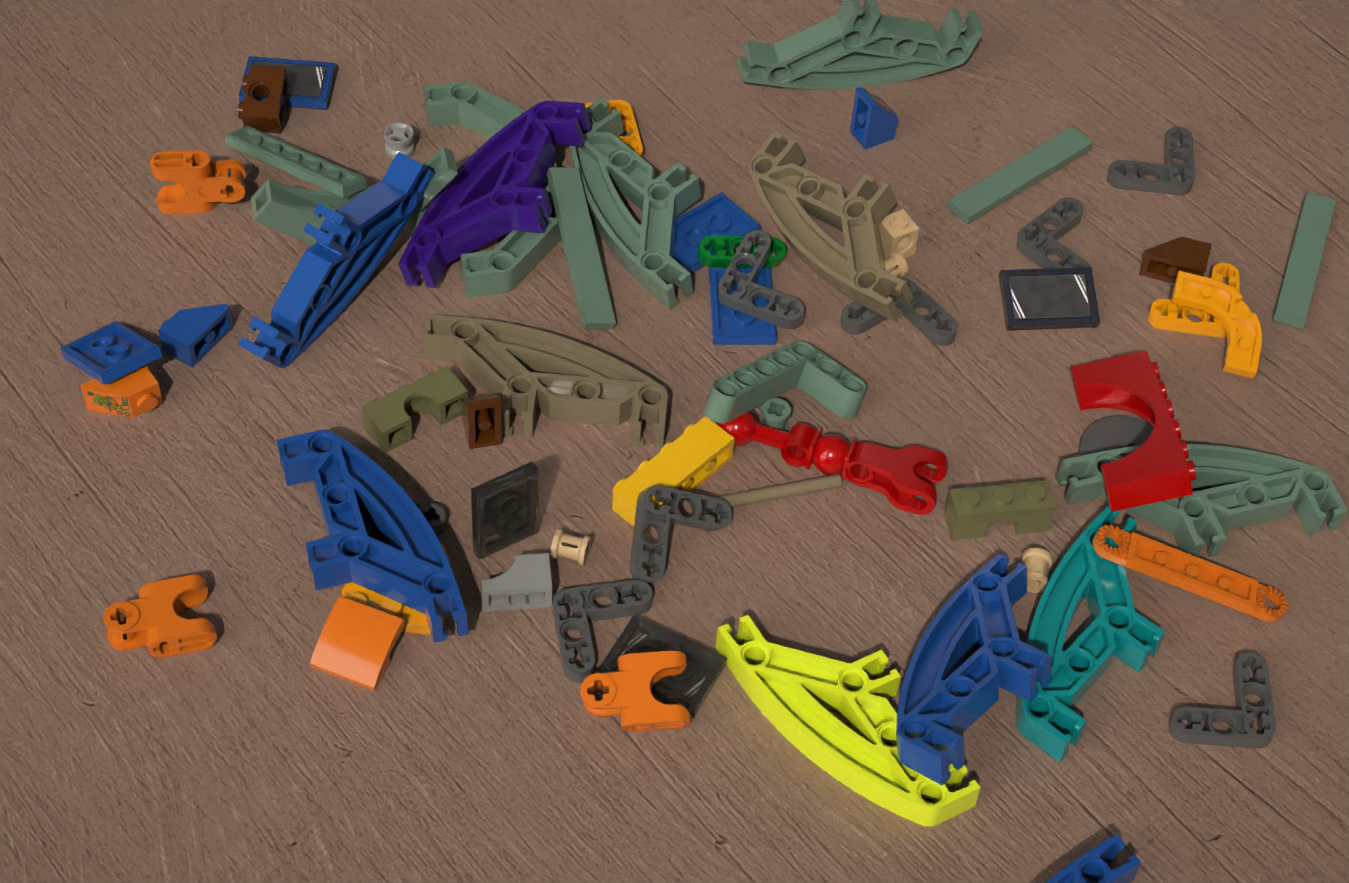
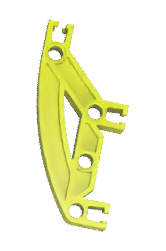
[715,615,981,827]

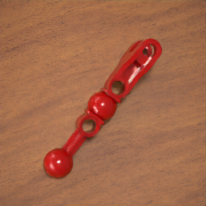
[717,411,949,515]

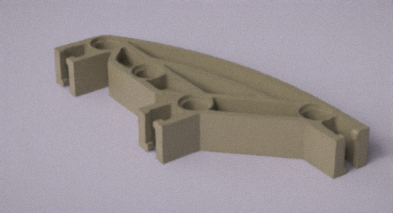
[748,131,914,322]
[422,314,668,448]

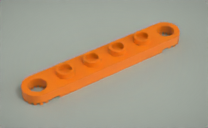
[1092,524,1288,622]

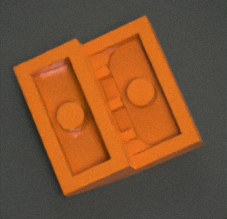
[310,595,405,691]

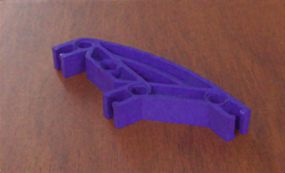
[398,101,591,288]

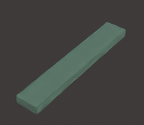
[225,126,367,198]
[947,126,1093,225]
[546,167,616,329]
[1272,192,1336,329]

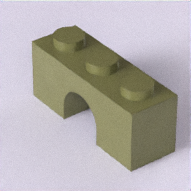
[362,366,468,453]
[944,480,1056,540]

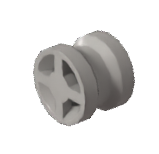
[384,122,414,159]

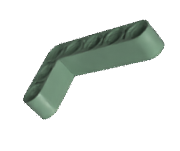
[703,341,867,423]

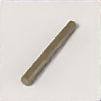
[713,474,842,510]

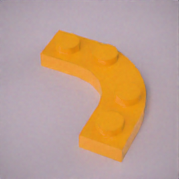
[1171,271,1262,379]

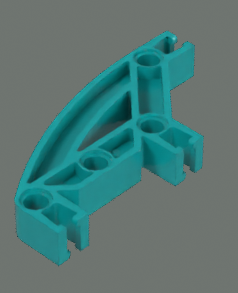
[1016,505,1166,762]

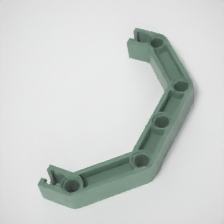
[424,82,562,298]

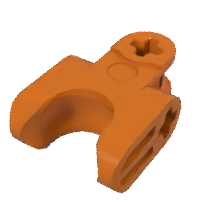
[149,150,246,215]
[103,575,217,658]
[580,651,691,732]

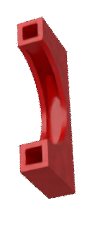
[1070,350,1197,512]

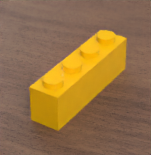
[612,416,735,529]

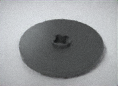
[1079,416,1154,456]

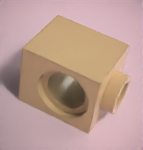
[879,209,920,259]

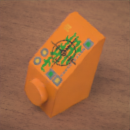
[80,365,163,418]

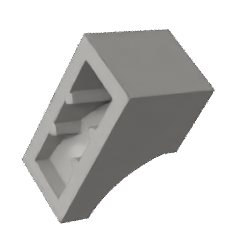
[481,553,552,612]

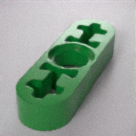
[696,235,786,268]

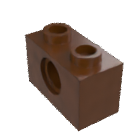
[238,65,289,134]

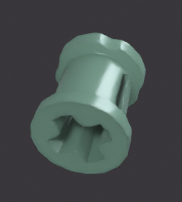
[761,398,791,432]

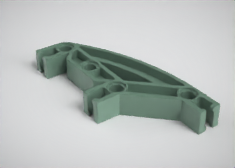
[736,0,984,90]
[570,97,701,310]
[1056,444,1348,558]

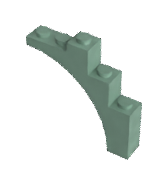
[251,147,458,245]

